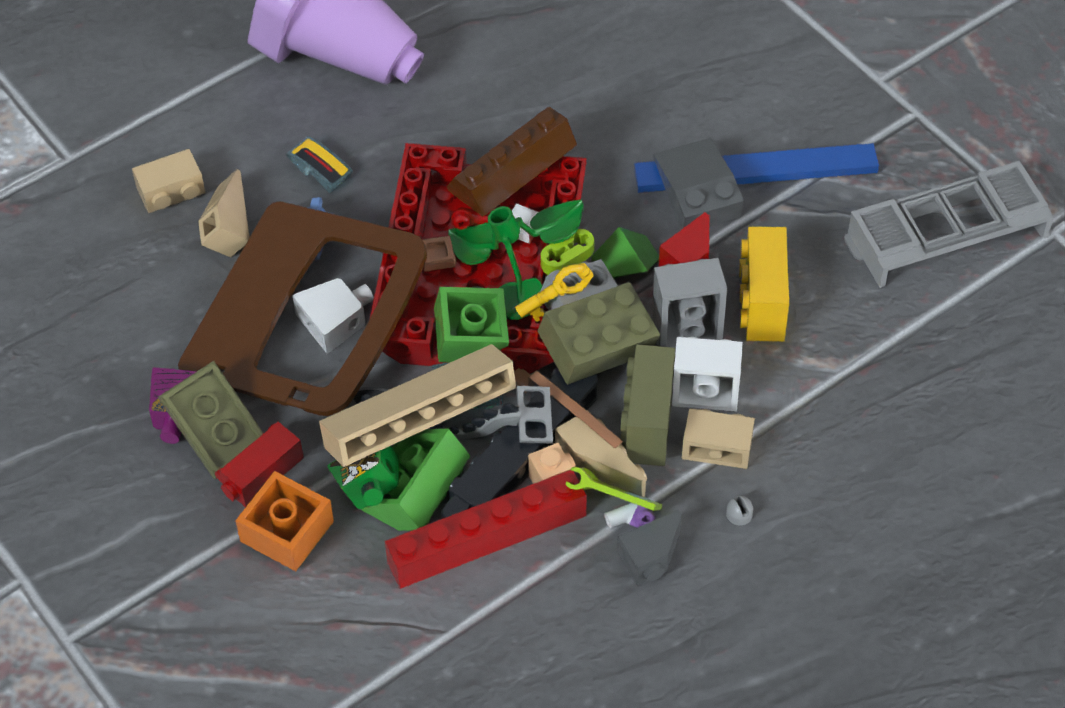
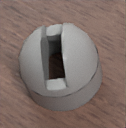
[726,495,753,526]

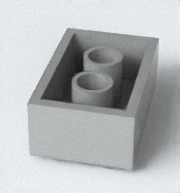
[652,258,727,352]

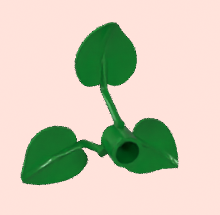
[448,199,584,320]

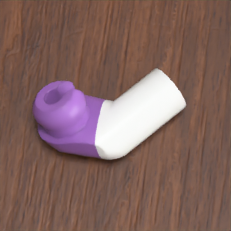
[604,503,655,529]

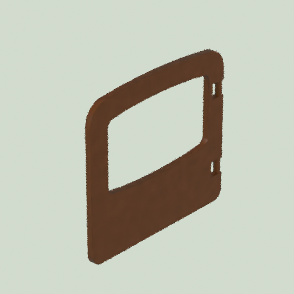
[178,201,427,416]

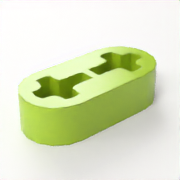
[541,229,594,275]

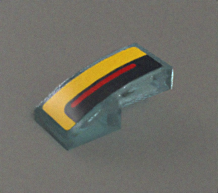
[286,136,353,193]

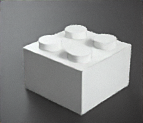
[672,337,743,411]

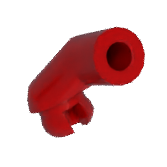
[451,207,493,230]

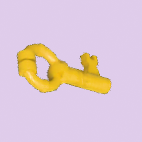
[515,263,593,322]

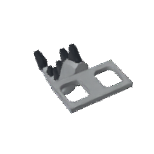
[428,386,553,444]

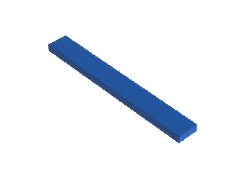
[634,143,879,193]

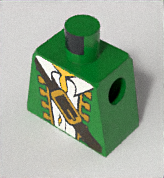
[327,446,399,510]

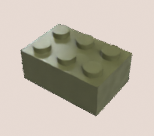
[538,282,660,385]
[620,344,675,466]

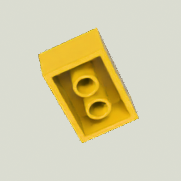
[739,226,789,342]

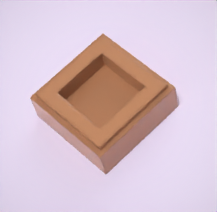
[422,236,456,271]

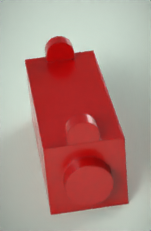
[215,422,304,507]

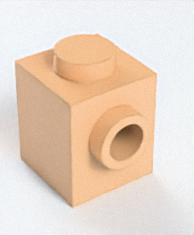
[528,443,576,484]

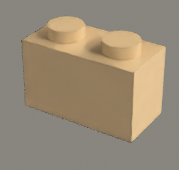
[132,149,205,213]
[682,408,755,469]

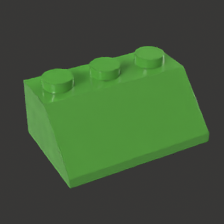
[360,429,470,531]

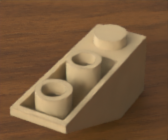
[198,169,250,257]
[555,410,647,497]

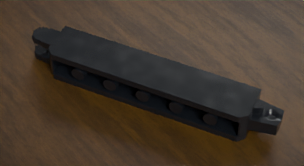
[442,367,602,518]

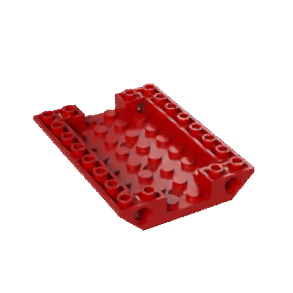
[370,143,587,374]

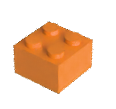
[235,471,334,571]

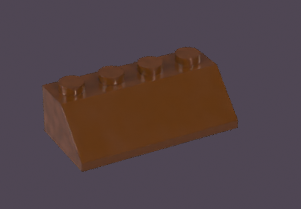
[447,106,577,217]

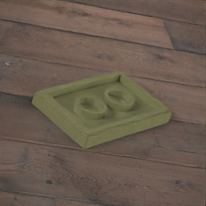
[158,361,263,479]

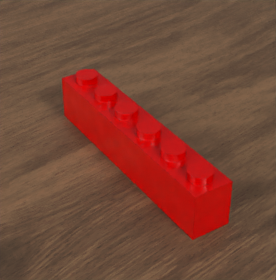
[385,470,587,589]

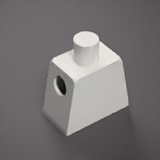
[293,278,374,354]

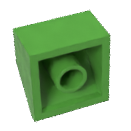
[434,287,509,362]

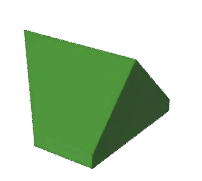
[591,227,659,279]

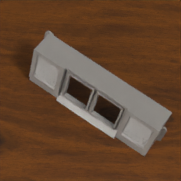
[844,161,1053,288]

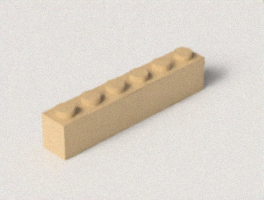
[319,344,516,467]

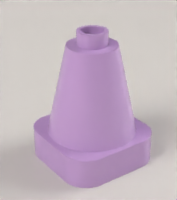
[248,0,424,85]

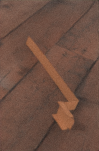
[514,368,623,448]

